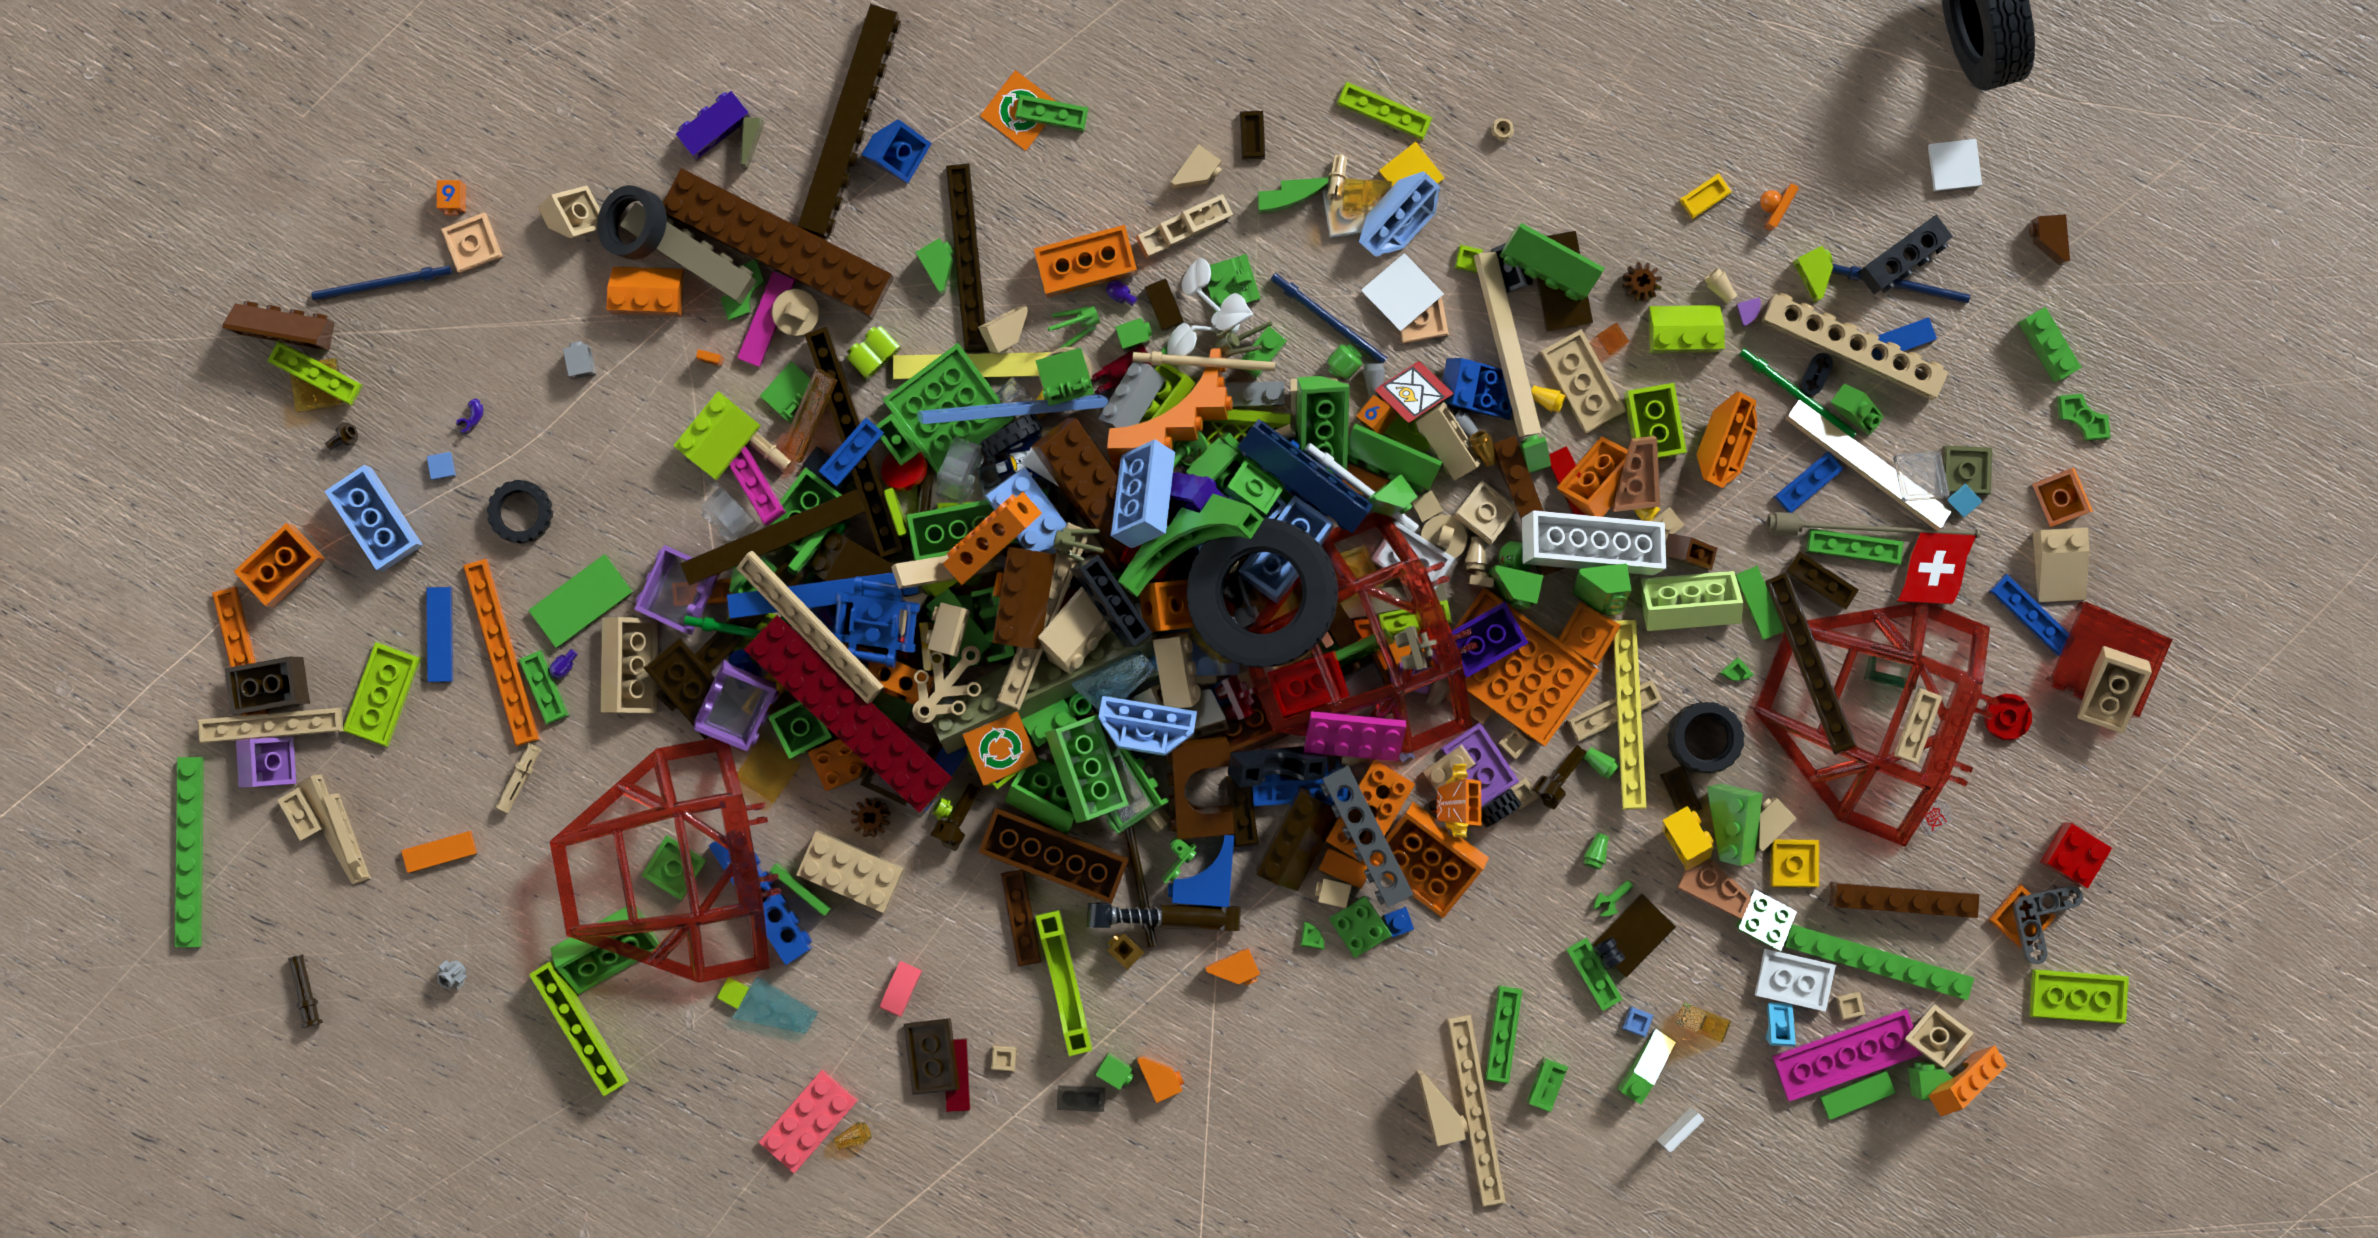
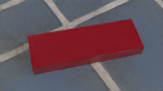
[945,1038,971,1112]

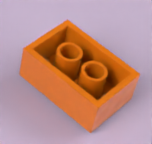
[233,523,326,607]

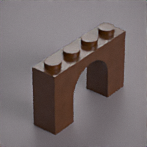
[1166,737,1234,839]

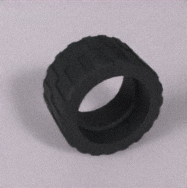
[1667,702,1745,773]

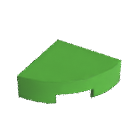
[1719,657,1754,681]
[1300,922,1324,950]

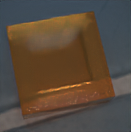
[1596,322,1630,355]

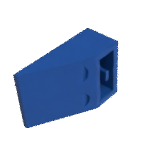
[1439,358,1513,420]

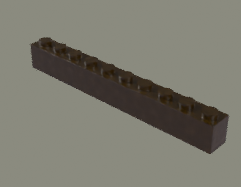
[798,4,901,238]
[804,326,906,559]

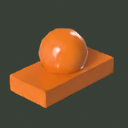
[1760,183,1798,231]

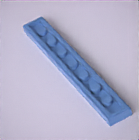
[917,394,1108,424]

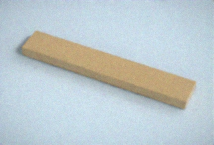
[891,545,1013,589]
[198,708,344,743]

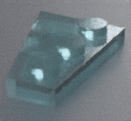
[1072,651,1157,712]
[733,977,819,1034]

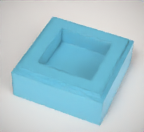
[1947,484,1982,517]

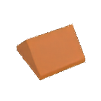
[2032,468,2093,527]

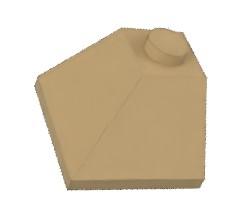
[538,185,600,238]
[1905,1004,1974,1069]

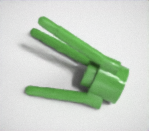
[1048,306,1100,348]

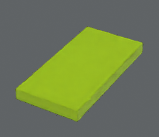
[343,642,421,747]
[2029,969,2129,1024]

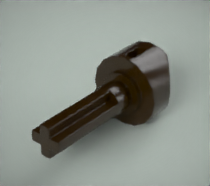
[1530,745,1587,810]
[930,783,981,851]

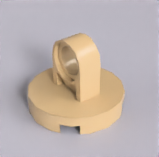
[771,289,819,336]
[1420,515,1467,558]

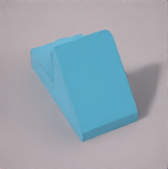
[1765,1002,1796,1047]

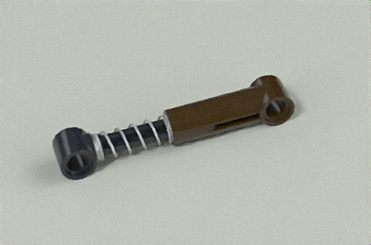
[1087,903,1241,931]

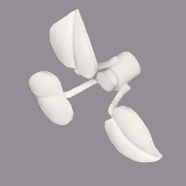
[1167,258,1253,365]

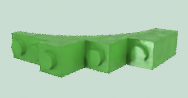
[1118,494,1264,597]

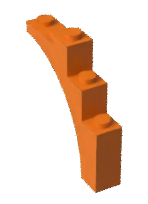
[1107,348,1233,462]

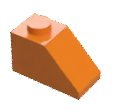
[1205,947,1260,986]
[1137,1055,1185,1103]

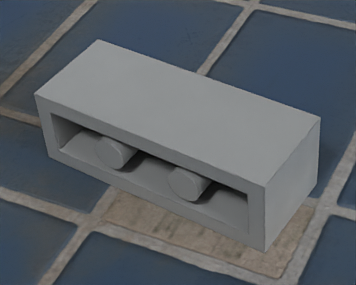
[1098,362,1166,428]

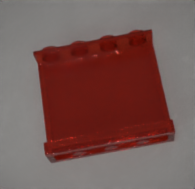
[2046,601,2173,719]

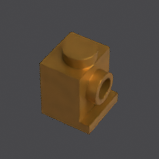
[1107,932,1144,970]

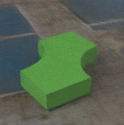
[720,260,765,321]
[2057,394,2111,441]

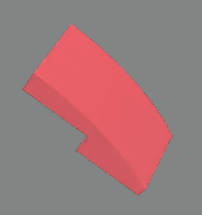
[880,961,922,1017]

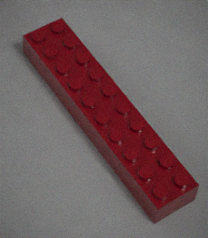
[744,615,953,814]

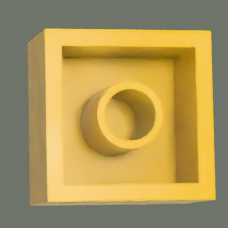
[1662,806,1714,871]

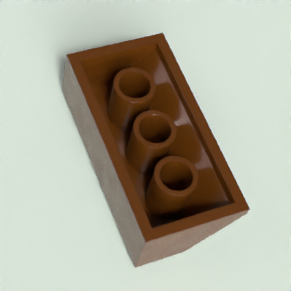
[222,301,335,350]
[993,547,1056,650]

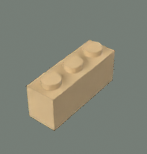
[1416,401,1481,480]
[1153,632,1201,708]

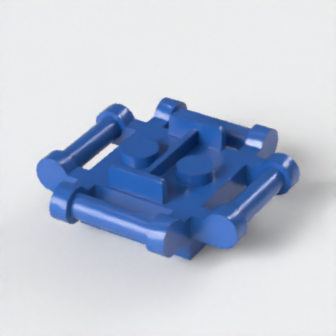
[832,576,920,668]

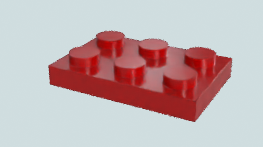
[1267,651,1350,717]

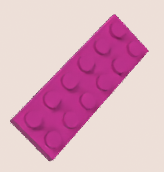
[1772,1008,1923,1102]

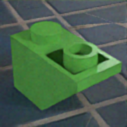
[1831,383,1884,435]
[1519,435,1551,474]

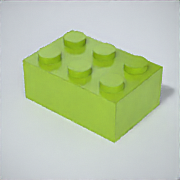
[1624,383,1687,459]

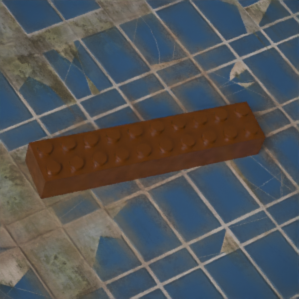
[663,168,894,319]

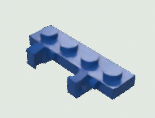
[1253,763,1348,806]

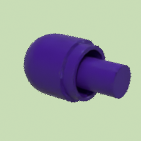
[1106,280,1137,306]
[549,649,578,679]

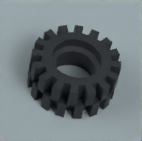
[1481,789,1522,828]

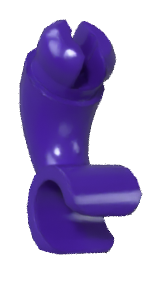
[456,398,484,434]

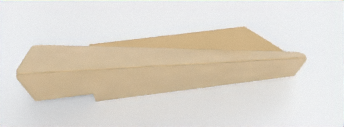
[297,775,370,885]

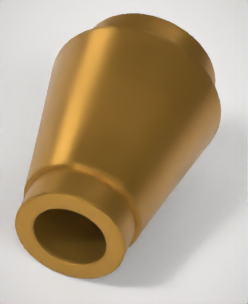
[1469,430,1498,467]

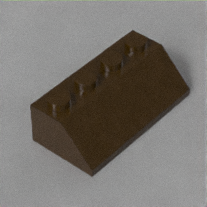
[1256,786,1337,891]

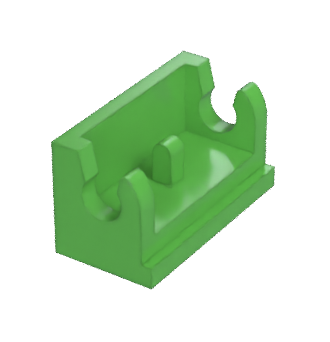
[1527,1057,1568,1112]

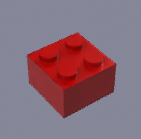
[2040,822,2112,888]

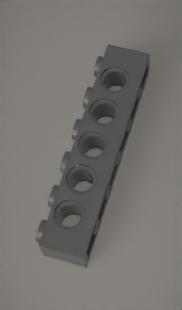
[1320,766,1414,908]

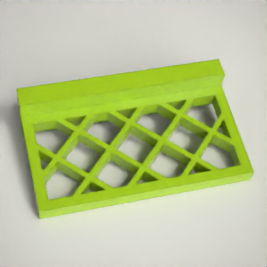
[1193,409,1291,460]

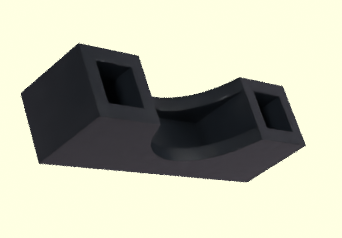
[1227,746,1328,787]

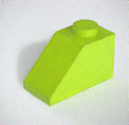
[1793,246,1833,303]

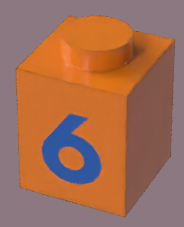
[436,180,466,216]
[1356,395,1397,435]

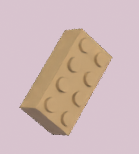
[796,830,905,913]

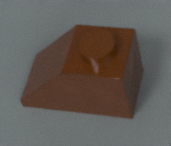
[2029,214,2070,265]
[1665,533,1718,571]

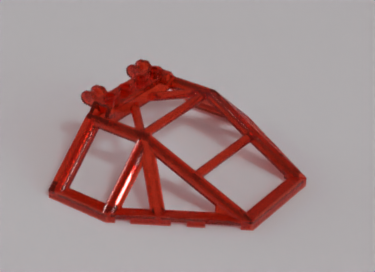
[1246,512,1478,754]
[1753,603,1999,847]
[549,738,782,983]

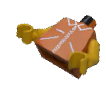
[1429,763,1481,838]

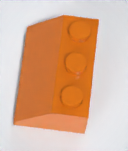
[606,266,684,316]
[1556,436,1628,517]

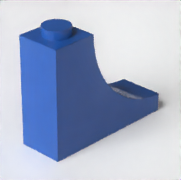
[1168,835,1234,907]

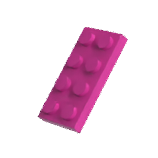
[1304,711,1406,761]

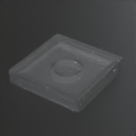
[1893,451,1950,502]

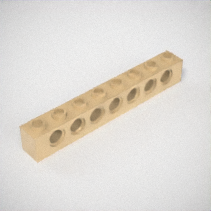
[1760,293,1949,400]

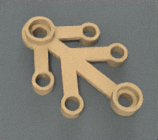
[913,646,981,723]

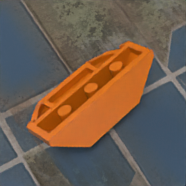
[1696,391,1757,488]

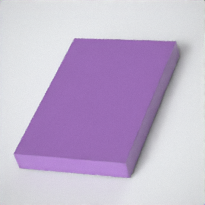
[1440,723,1520,807]

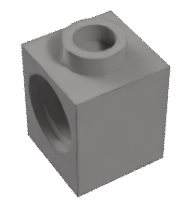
[563,342,596,379]

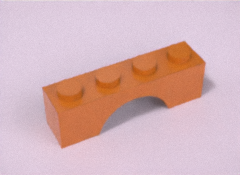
[1928,1045,2007,1116]

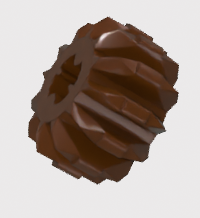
[1622,262,1662,302]
[850,798,891,838]

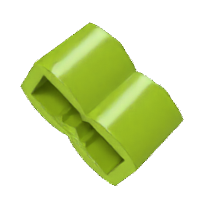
[846,326,901,380]

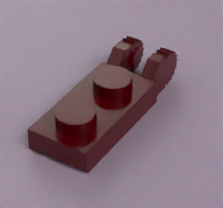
[1091,344,1153,395]

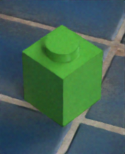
[1115,318,1153,352]
[1096,1052,1134,1090]

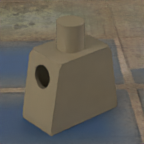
[1180,684,1229,740]

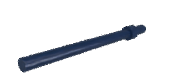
[1831,264,1970,304]
[311,265,452,301]
[1270,272,1388,363]

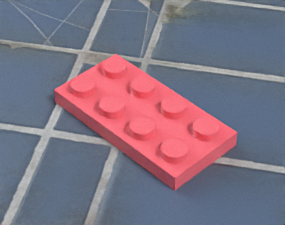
[759,1069,858,1173]

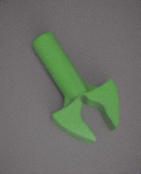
[1593,880,1633,916]

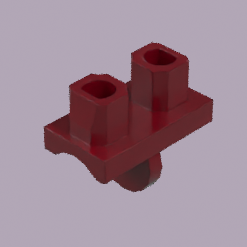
[1215,675,1257,720]

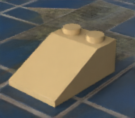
[2033,528,2090,602]
[2077,646,2152,734]
[1417,1070,1468,1146]

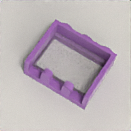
[635,545,721,635]
[694,660,779,751]

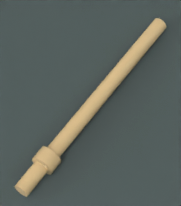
[1133,351,1276,372]

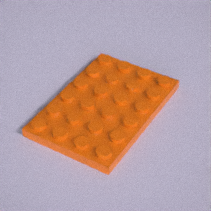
[1429,587,1599,747]

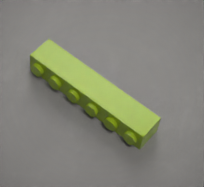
[529,961,629,1097]

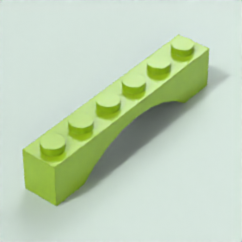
[1035,909,1093,1056]

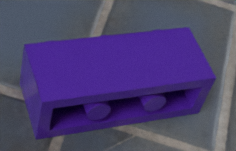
[676,91,752,160]

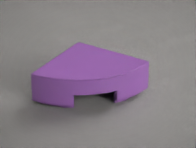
[1736,297,1761,327]

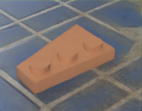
[1612,436,1660,512]
[1677,859,1752,920]

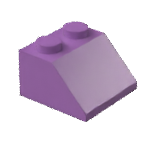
[236,737,296,788]

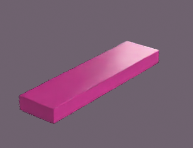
[737,271,795,367]
[729,445,786,526]

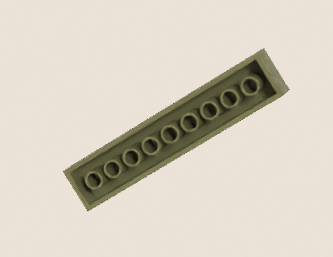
[925,603,1156,754]

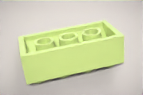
[1640,571,1743,631]

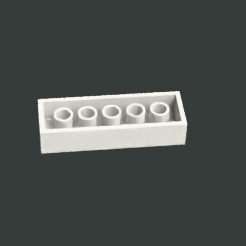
[1522,511,1666,575]

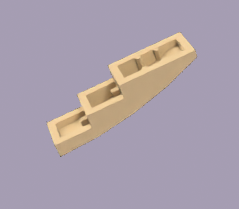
[1136,194,1233,258]

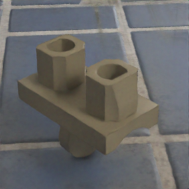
[1394,626,1437,670]

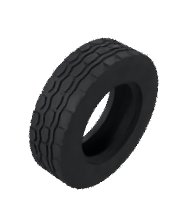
[1942,0,2035,91]
[1186,518,1338,668]

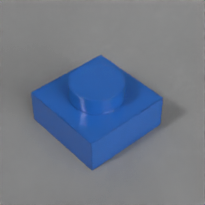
[1384,907,1414,937]

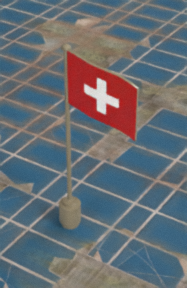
[1766,512,1981,604]

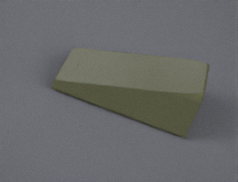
[741,117,764,168]

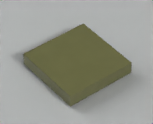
[1942,445,1992,495]

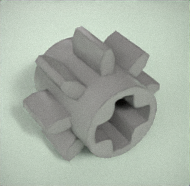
[436,960,467,990]

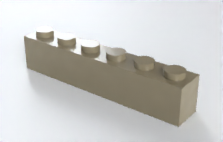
[620,202,757,304]

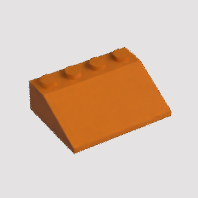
[1370,801,1489,918]

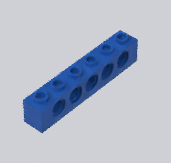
[708,829,812,965]

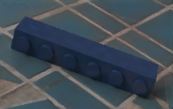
[1238,419,1373,533]

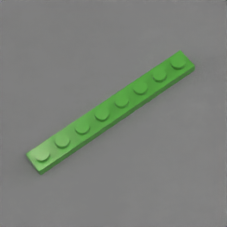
[175,757,204,947]
[1784,924,1974,1000]

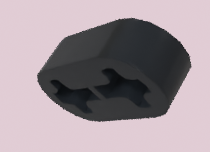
[1799,353,1833,396]

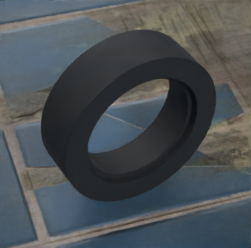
[597,185,667,260]

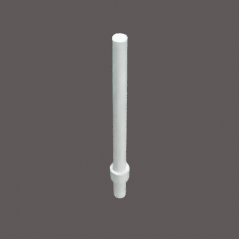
[1305,443,1419,532]

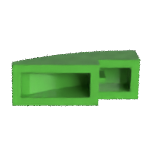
[1257,178,1328,214]

